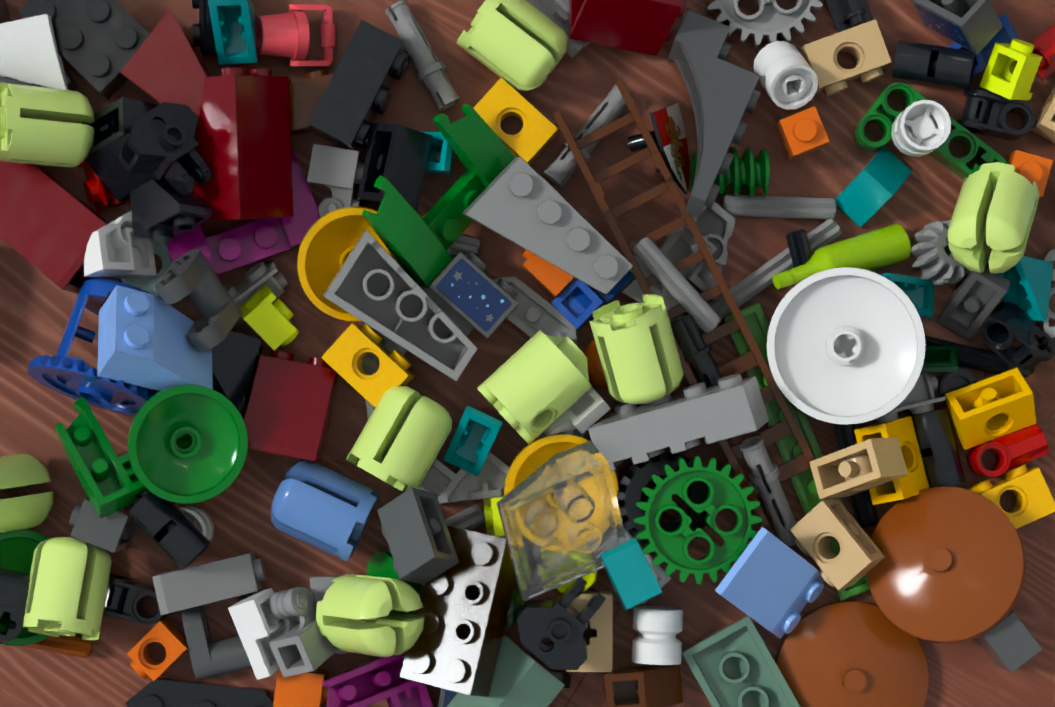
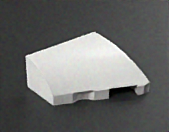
[0,14,68,90]
[84,210,157,279]
[228,588,285,680]

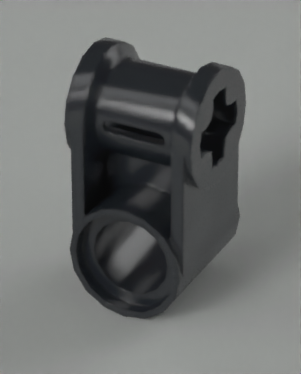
[957,88,1035,141]
[980,302,1055,378]
[0,568,30,644]
[103,573,170,625]

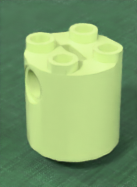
[477,330,592,444]

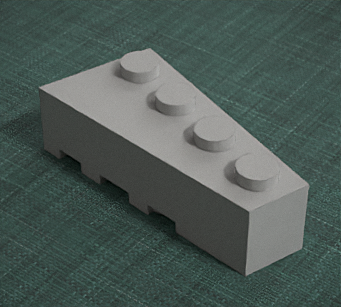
[462,157,633,294]
[323,230,478,381]
[588,374,769,474]

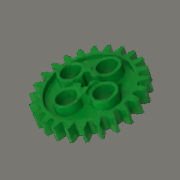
[633,456,762,584]

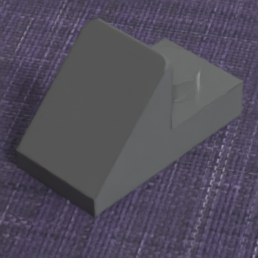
[937,267,1011,340]

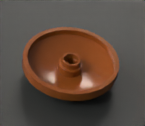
[867,486,1026,644]
[775,600,929,707]

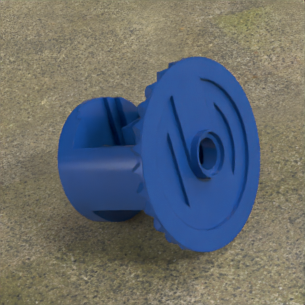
[27,278,161,417]

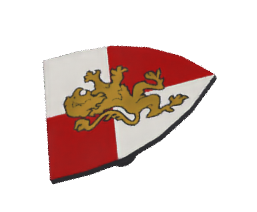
[628,103,690,195]

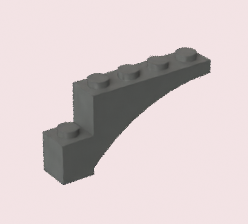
[668,10,761,218]

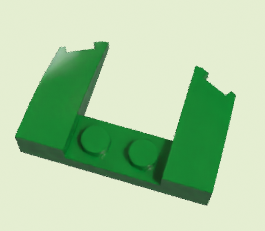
[362,104,514,286]
[55,396,190,519]

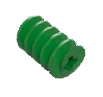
[689,146,770,198]

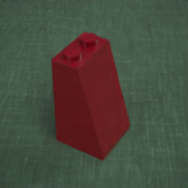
[189,68,294,220]
[0,161,110,294]

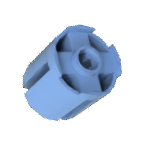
[271,459,381,562]

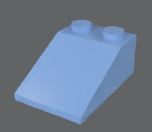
[97,285,213,391]
[715,527,824,639]

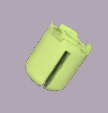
[456,0,568,93]
[0,82,94,168]
[947,162,1040,274]
[589,294,684,404]
[346,386,452,491]
[0,454,53,533]
[22,537,112,641]
[316,574,424,657]

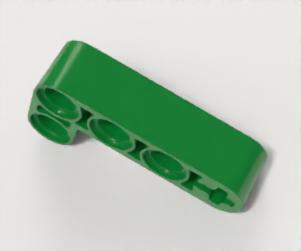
[853,82,1007,180]

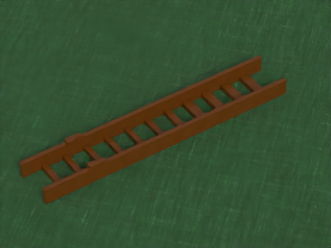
[552,77,815,528]

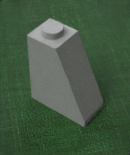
[152,551,266,615]

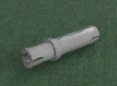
[385,0,461,111]
[543,85,634,188]
[739,436,797,546]

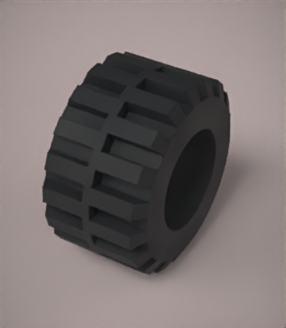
[617,452,708,545]

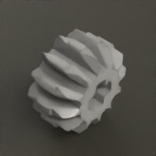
[911,220,970,286]

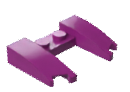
[164,148,321,277]
[322,652,433,707]

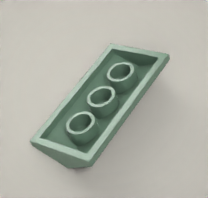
[682,615,801,707]
[446,635,565,707]

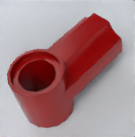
[967,424,1049,477]

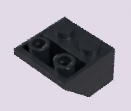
[82,97,165,202]
[357,122,433,211]

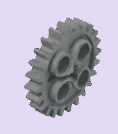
[707,0,823,48]

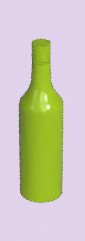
[772,223,911,289]

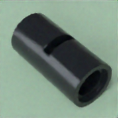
[892,40,977,90]
[911,407,966,488]
[128,491,211,570]

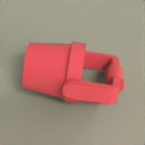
[255,4,336,66]

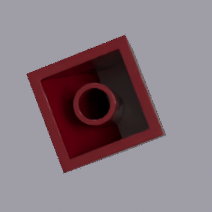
[569,0,687,56]
[120,11,212,130]
[244,350,339,461]

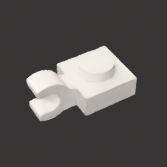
[543,387,611,436]

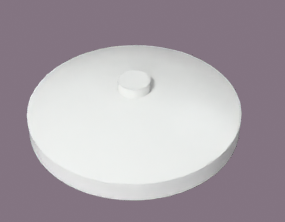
[767,267,926,425]

